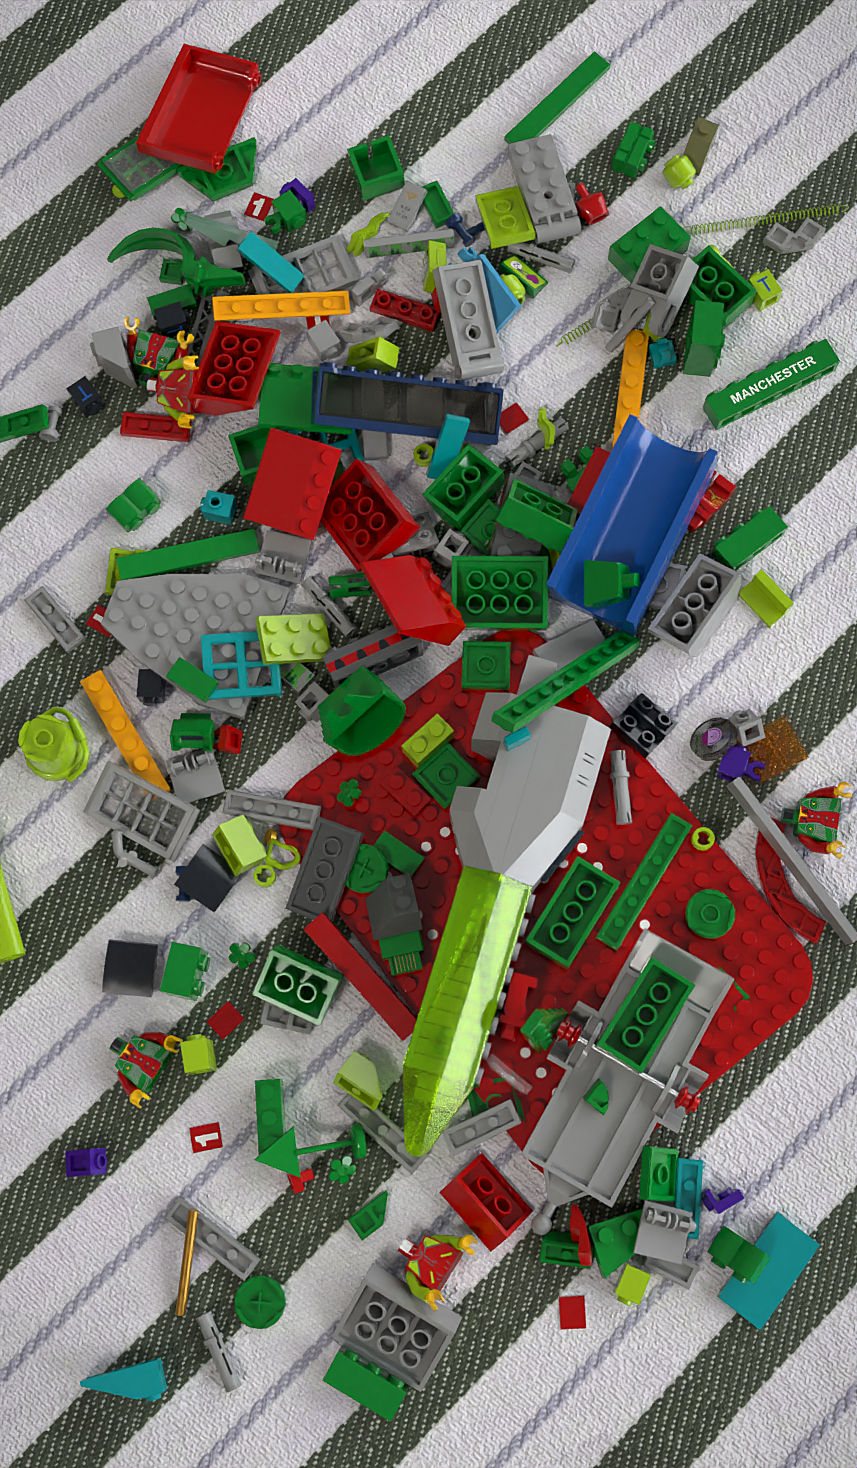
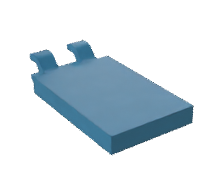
[448,247,522,334]

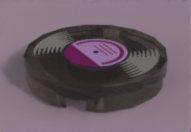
[690,717,738,761]

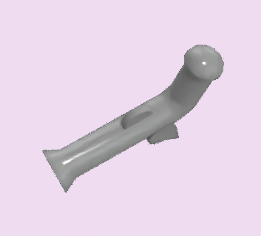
[111,830,160,880]

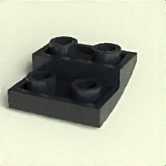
[609,693,678,759]
[174,844,242,913]
[102,939,158,998]

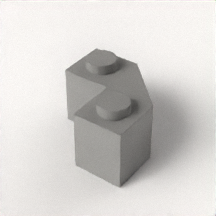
[204,210,245,269]

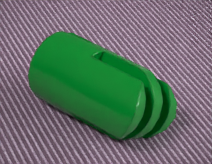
[328,572,373,599]

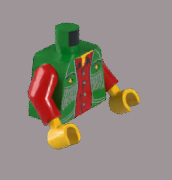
[124,317,194,387]
[781,782,852,859]
[109,1032,183,1108]

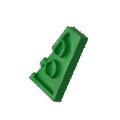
[587,1203,659,1278]

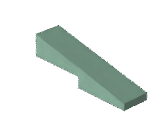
[185,212,278,251]

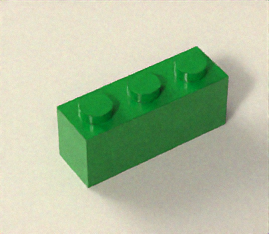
[712,506,788,571]
[255,1078,286,1155]
[322,1348,407,1422]

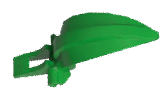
[107,227,246,297]

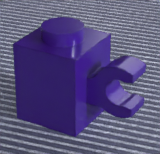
[716,744,765,782]

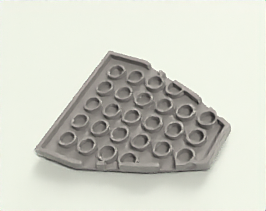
[101,574,290,720]

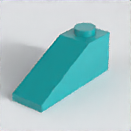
[80,1357,168,1402]

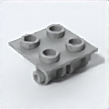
[392,512,439,558]
[255,530,312,584]
[166,748,225,803]
[633,1200,696,1264]

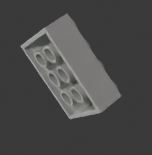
[332,1263,462,1392]

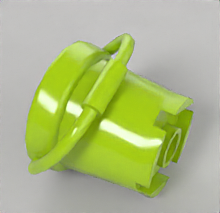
[18,707,89,782]

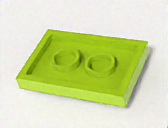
[475,186,535,249]
[255,614,331,665]

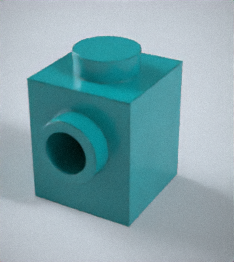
[200,490,237,525]

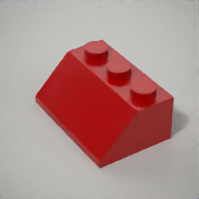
[439,1153,533,1252]

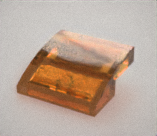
[739,716,809,783]

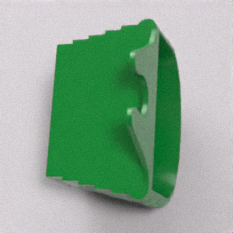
[317,665,406,756]

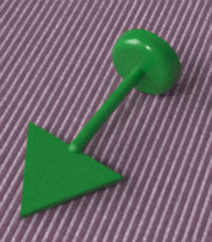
[254,1122,366,1178]

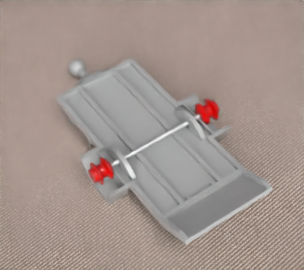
[521,928,734,1235]

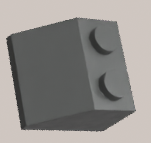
[365,873,423,941]

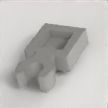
[352,268,387,307]

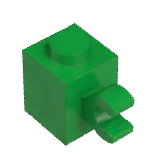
[264,190,307,235]

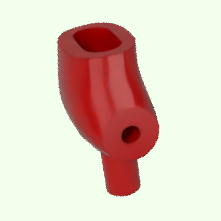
[575,183,609,225]

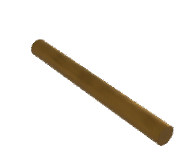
[175,1209,199,1316]

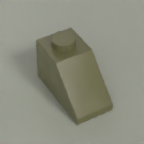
[683,117,719,176]

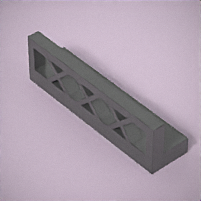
[187,291,228,367]

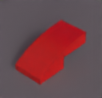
[570,1205,592,1266]

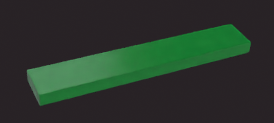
[504,51,610,144]
[116,529,260,580]
[596,813,693,951]

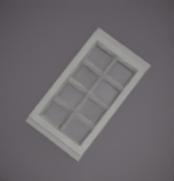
[248,235,359,295]
[83,761,201,862]

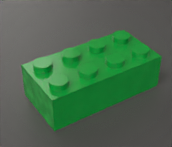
[524,856,620,970]
[595,957,695,1074]

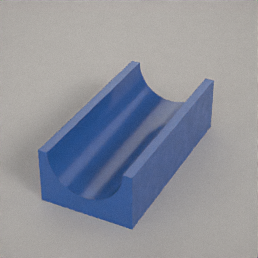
[546,414,718,636]

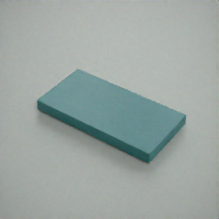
[717,1212,820,1330]

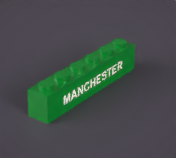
[703,339,840,430]

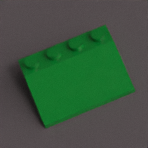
[258,363,355,434]
[452,556,548,631]

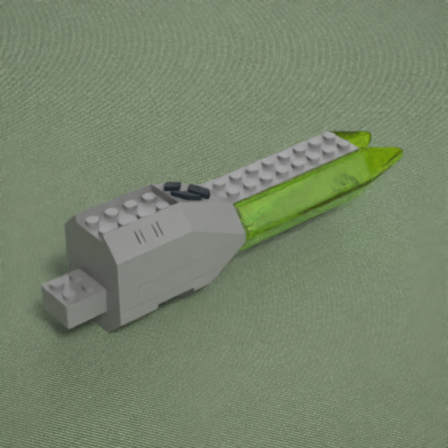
[403,655,611,1157]

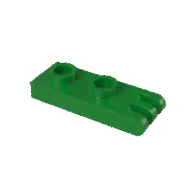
[0,404,49,443]

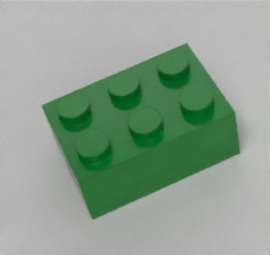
[608,206,691,284]
[685,245,757,330]
[683,300,727,377]

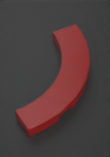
[755,817,827,945]

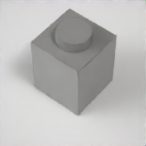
[306,320,341,362]

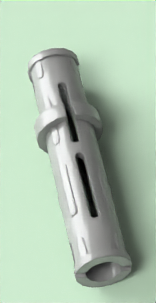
[507,242,575,274]
[505,417,569,468]
[301,576,358,638]
[609,750,632,825]
[195,1311,242,1393]

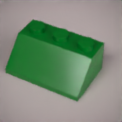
[422,444,504,532]
[496,478,578,552]
[252,944,344,1026]

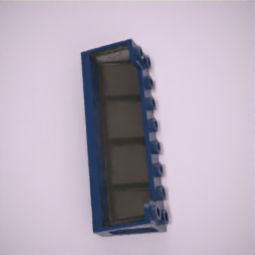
[311,362,504,445]

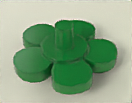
[171,208,194,232]
[337,779,361,807]
[229,942,256,969]
[328,1155,356,1184]

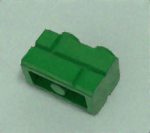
[611,121,656,178]

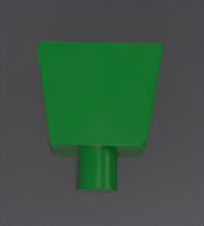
[584,560,640,609]

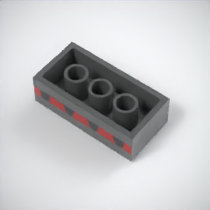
[487,473,555,556]
[322,623,423,689]

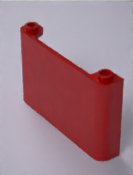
[136,43,261,174]

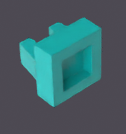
[648,338,677,369]

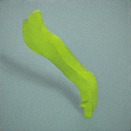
[345,212,390,257]
[537,406,555,450]

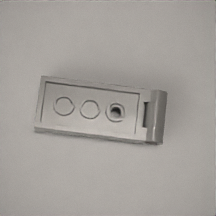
[508,134,581,244]
[433,260,504,380]

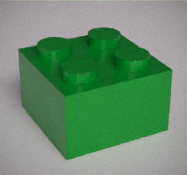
[347,135,405,201]
[228,425,270,486]
[160,942,210,1001]

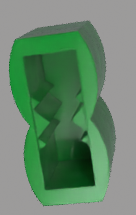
[106,478,161,533]
[707,1225,771,1284]

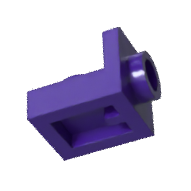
[279,178,315,212]
[65,1148,107,1177]
[701,1187,745,1215]

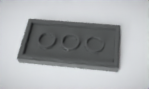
[285,816,364,922]

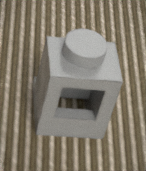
[432,529,469,571]
[295,681,329,723]
[728,709,765,747]

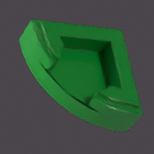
[583,1078,609,1116]

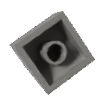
[90,326,137,388]

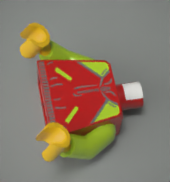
[147,355,199,429]
[398,1234,478,1311]

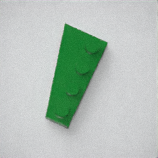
[520,1008,569,1054]

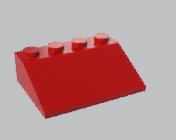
[187,321,281,416]
[243,428,342,540]
[320,458,420,572]
[360,555,466,646]

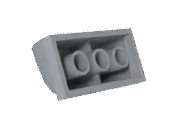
[648,553,741,657]

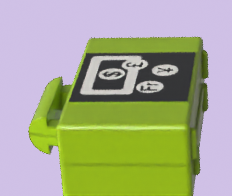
[423,241,447,293]

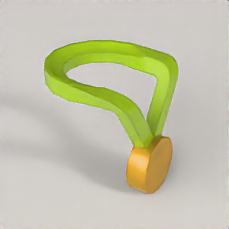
[264,829,300,870]

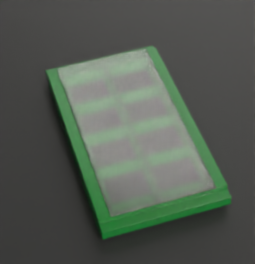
[97,135,183,202]

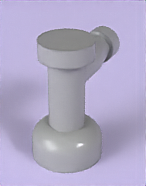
[39,406,62,442]

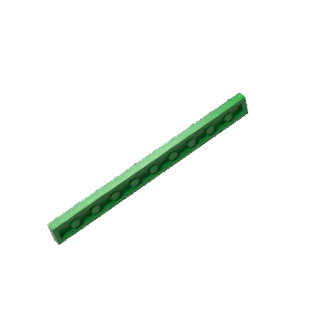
[491,630,641,733]

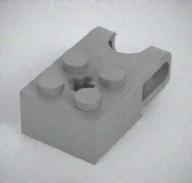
[621,244,699,337]

